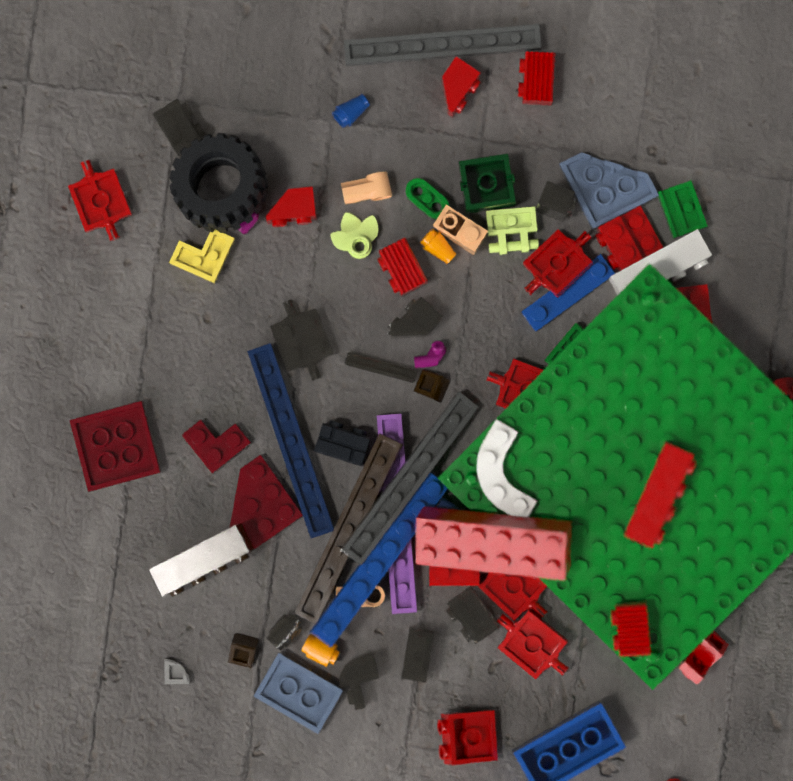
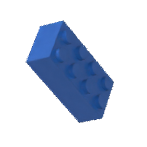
[512,701,626,781]

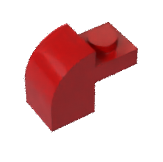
[679,630,729,685]

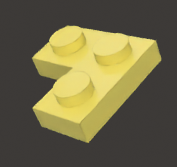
[169,230,235,284]

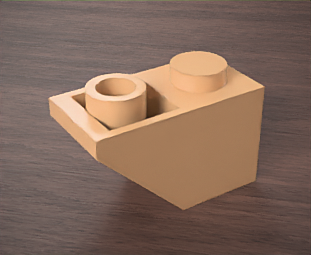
[433,205,488,255]

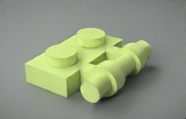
[486,207,539,255]

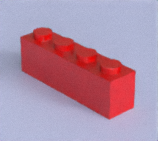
[624,441,696,548]

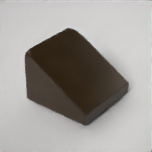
[413,369,450,403]
[227,633,258,668]

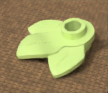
[330,212,378,259]

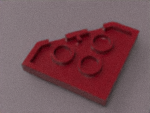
[230,455,303,554]

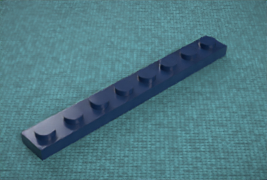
[247,343,334,539]

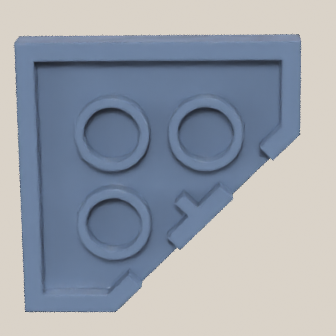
[559,152,659,230]

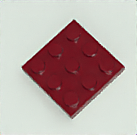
[69,401,161,492]

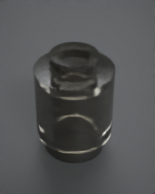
[267,613,303,651]

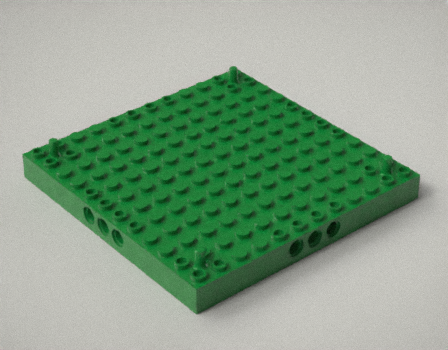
[438,263,793,690]

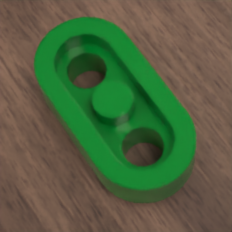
[406,178,449,220]

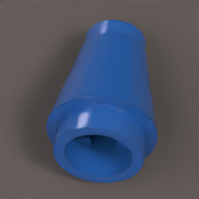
[332,94,370,128]

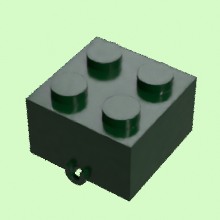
[458,154,516,214]

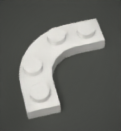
[477,419,537,517]

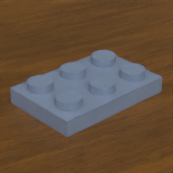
[254,653,343,734]

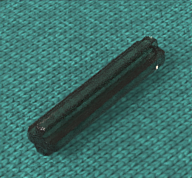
[345,352,417,383]

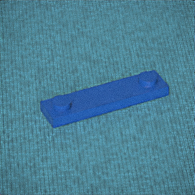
[521,254,615,332]

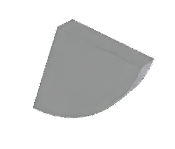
[164,659,190,684]

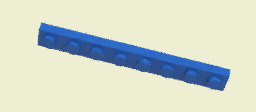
[310,472,448,647]

